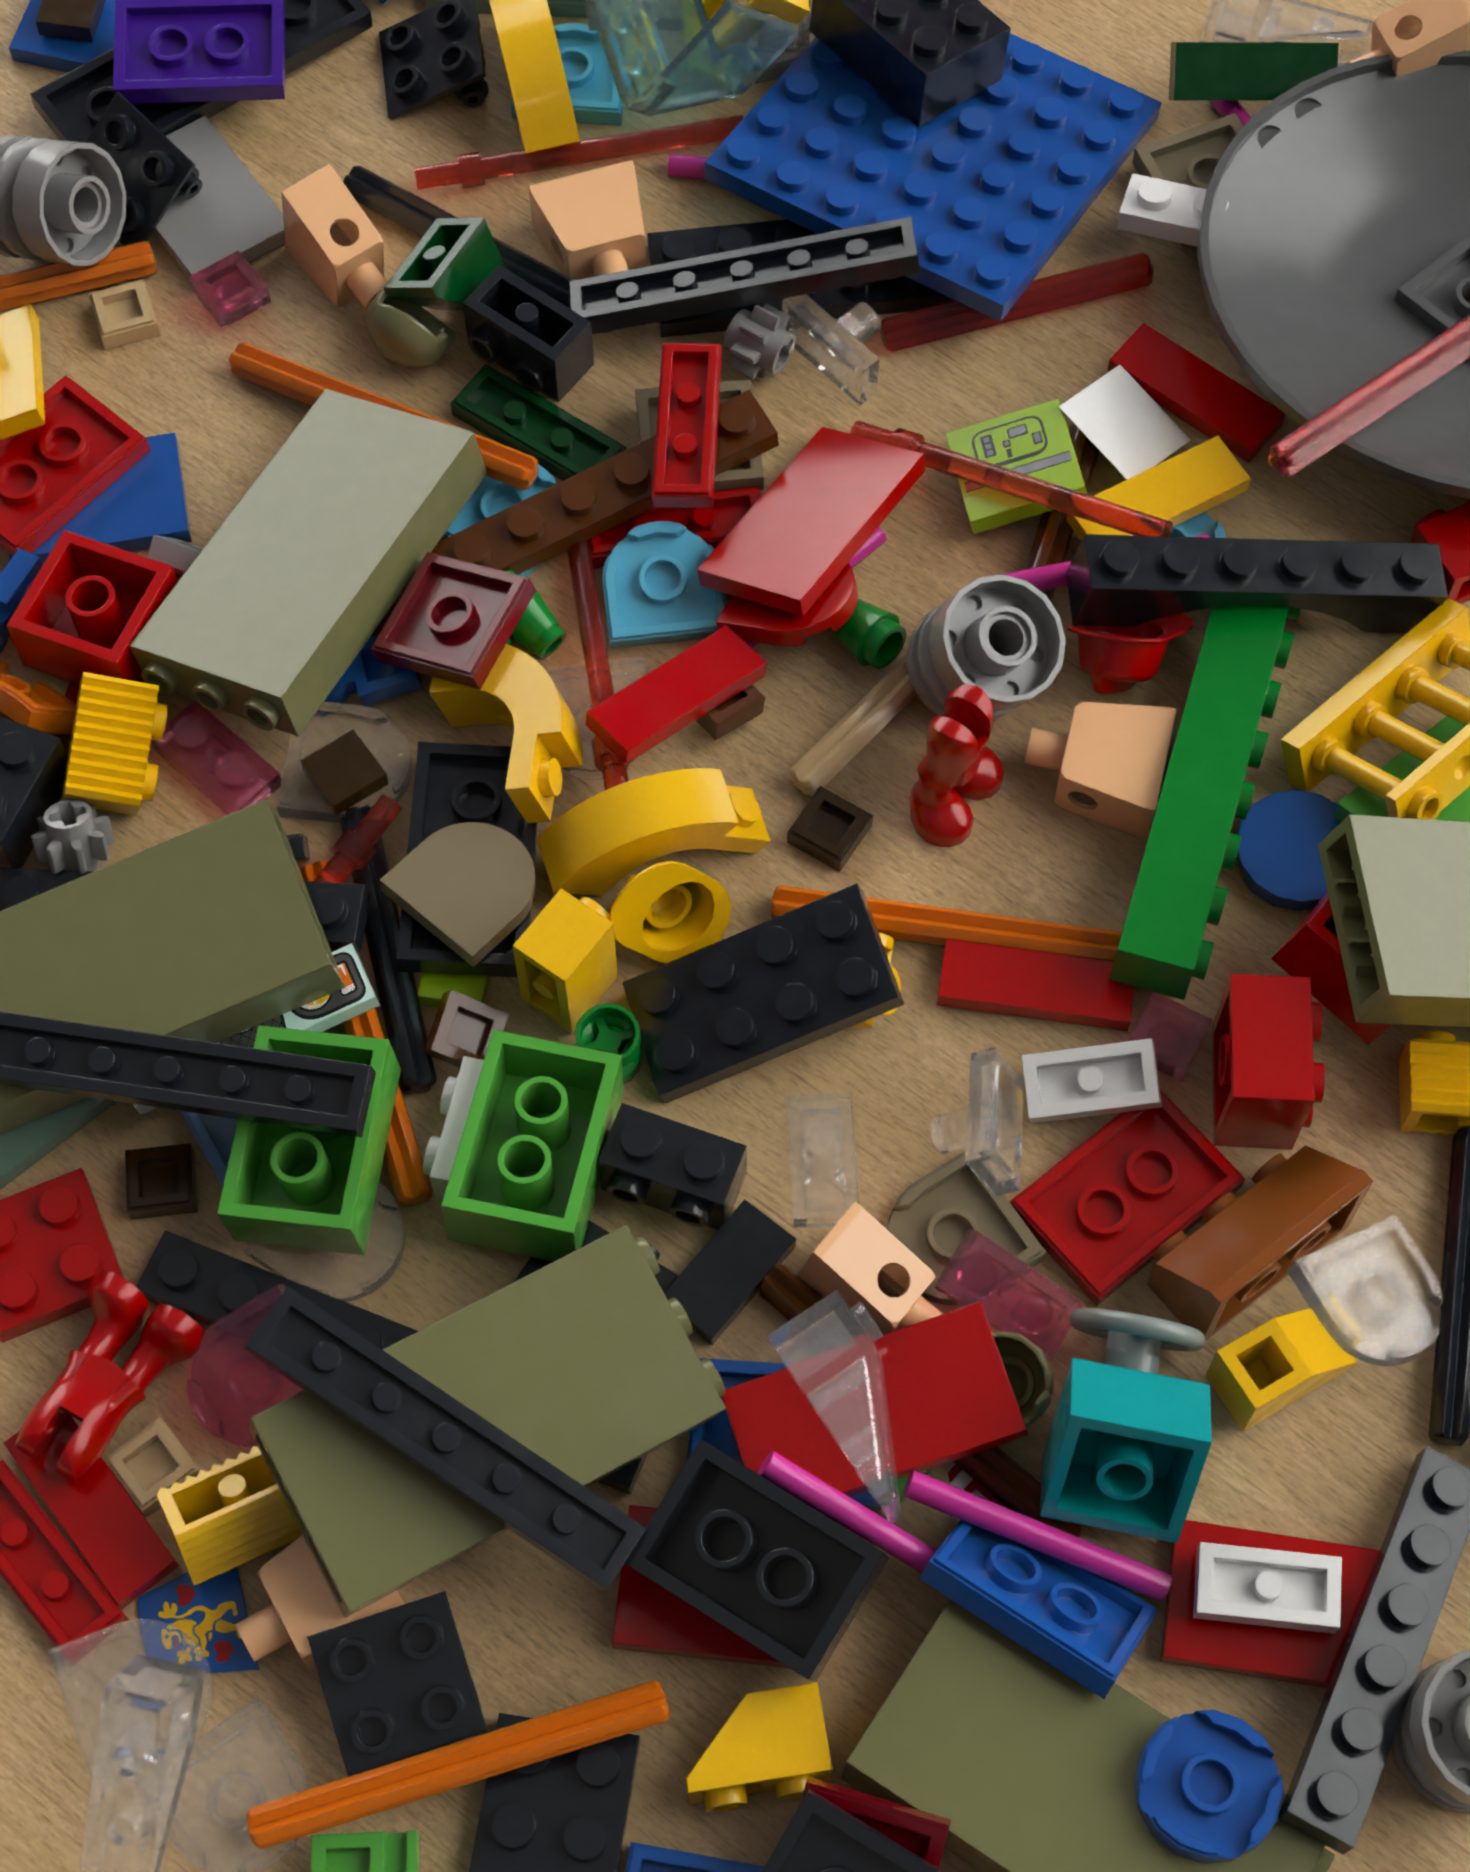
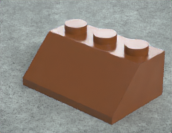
[1147,1145,1373,1341]

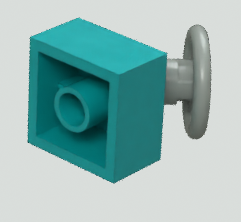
[1040,1308,1212,1543]

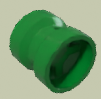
[575,1003,642,1085]

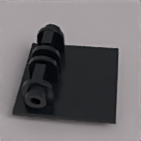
[379,0,489,120]
[86,92,203,246]
[307,1591,487,1777]

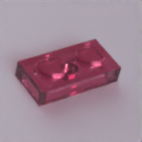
[151,701,283,815]
[934,1230,1085,1361]

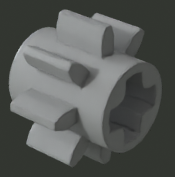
[724,304,796,380]
[31,799,115,874]

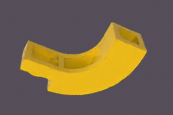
[489,0,580,153]
[429,644,583,823]
[536,768,771,896]

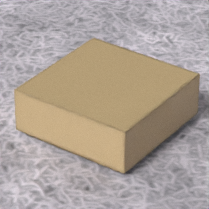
[88,279,161,350]
[104,1417,200,1518]

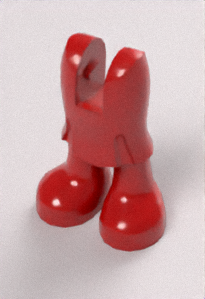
[909,684,1004,847]
[15,1270,207,1482]

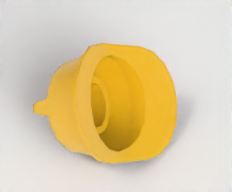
[609,861,732,964]

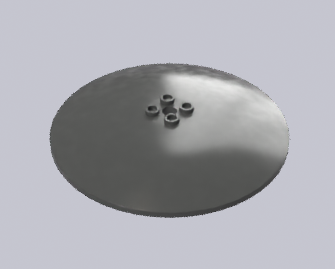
[1197,50,1470,499]

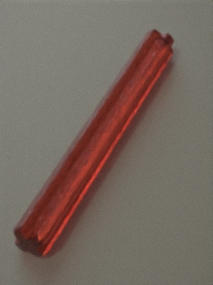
[880,252,1154,352]
[1268,315,1470,477]

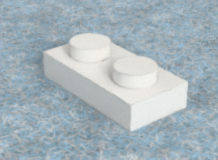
[1117,173,1229,247]
[1022,1038,1162,1124]
[423,1056,484,1201]
[1193,1542,1342,1634]

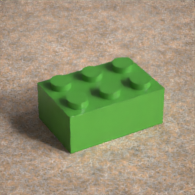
[217,1025,401,1256]
[441,1029,624,1262]

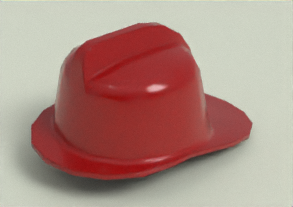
[1068,614,1193,694]

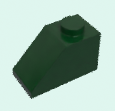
[384,217,505,311]

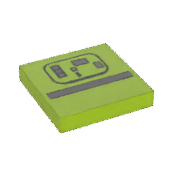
[946,398,1088,534]

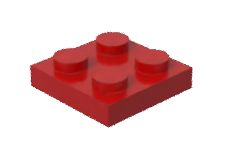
[0,1167,125,1343]

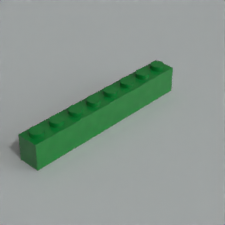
[1109,605,1301,1000]

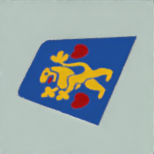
[137,1567,259,1677]

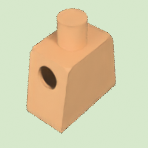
[1346,0,1470,77]
[529,160,646,280]
[281,164,388,310]
[1024,702,1177,839]
[797,1201,943,1339]
[235,1535,404,1671]

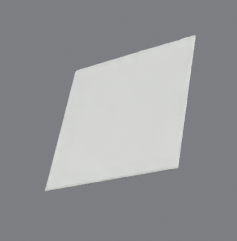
[1059,365,1191,480]

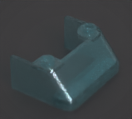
[588,0,799,116]

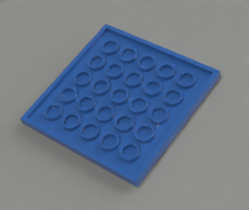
[703,33,1162,322]

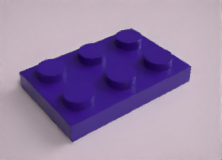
[113,0,285,104]

